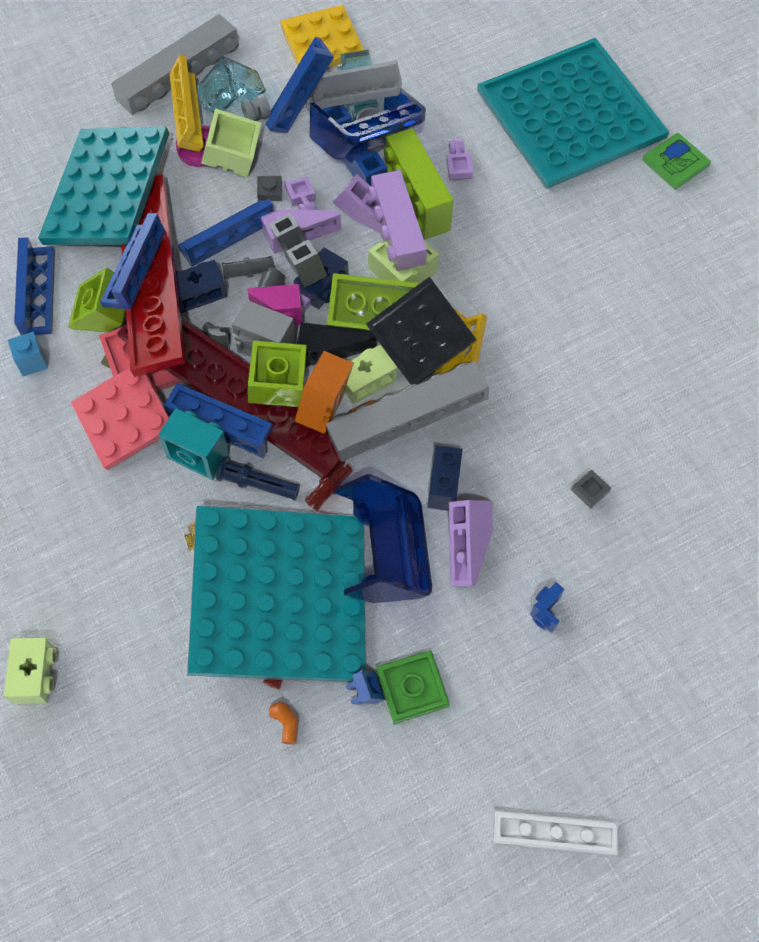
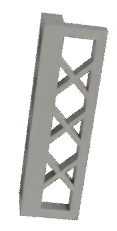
[305,61,402,111]

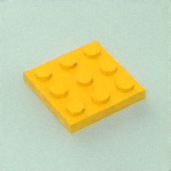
[280,4,365,68]

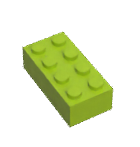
[383,128,454,240]
[327,273,437,331]

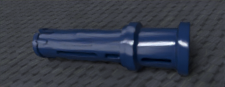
[216,457,300,501]

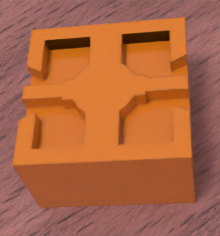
[295,351,354,434]

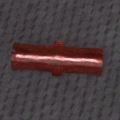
[305,461,353,511]

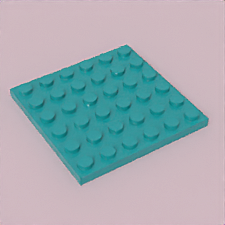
[477,37,669,188]
[187,506,366,682]

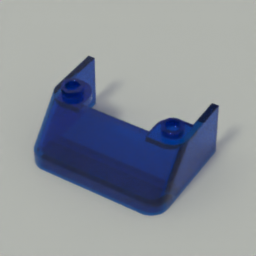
[309,88,426,160]
[334,473,432,603]

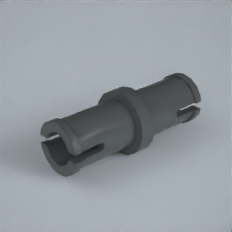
[222,256,274,279]

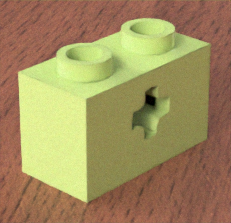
[345,345,397,405]
[4,638,57,704]

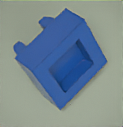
[346,670,385,705]

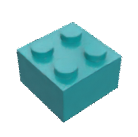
[158,408,229,481]

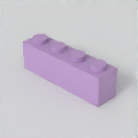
[368,170,427,271]

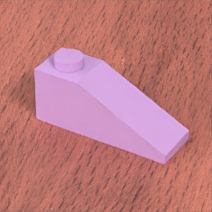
[333,174,382,233]
[261,209,341,254]
[449,500,493,586]

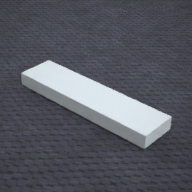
[493,811,619,856]

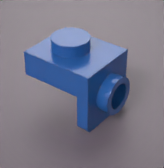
[530,582,565,633]

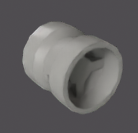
[240,94,271,121]

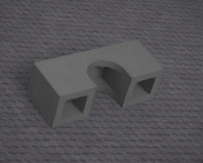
[268,212,327,288]

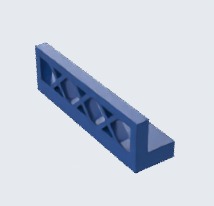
[266,37,334,133]
[178,199,274,267]
[100,213,166,309]
[14,237,55,335]
[164,383,273,458]

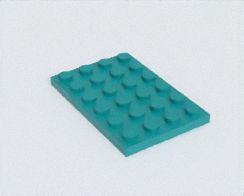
[38,126,170,245]

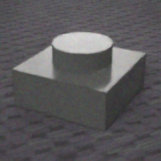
[257,176,282,201]
[571,470,611,509]

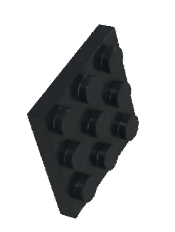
[366,276,477,385]

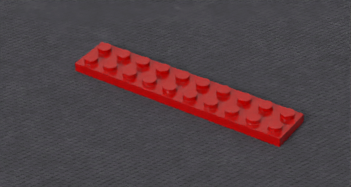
[121,174,186,377]

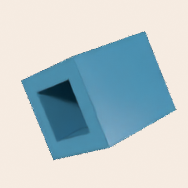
[8,332,48,376]

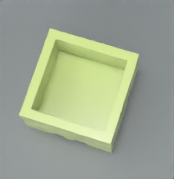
[201,109,261,177]
[368,240,439,283]

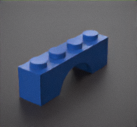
[320,105,387,186]

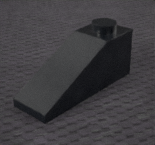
[297,322,378,365]

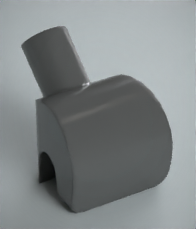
[202,322,231,350]

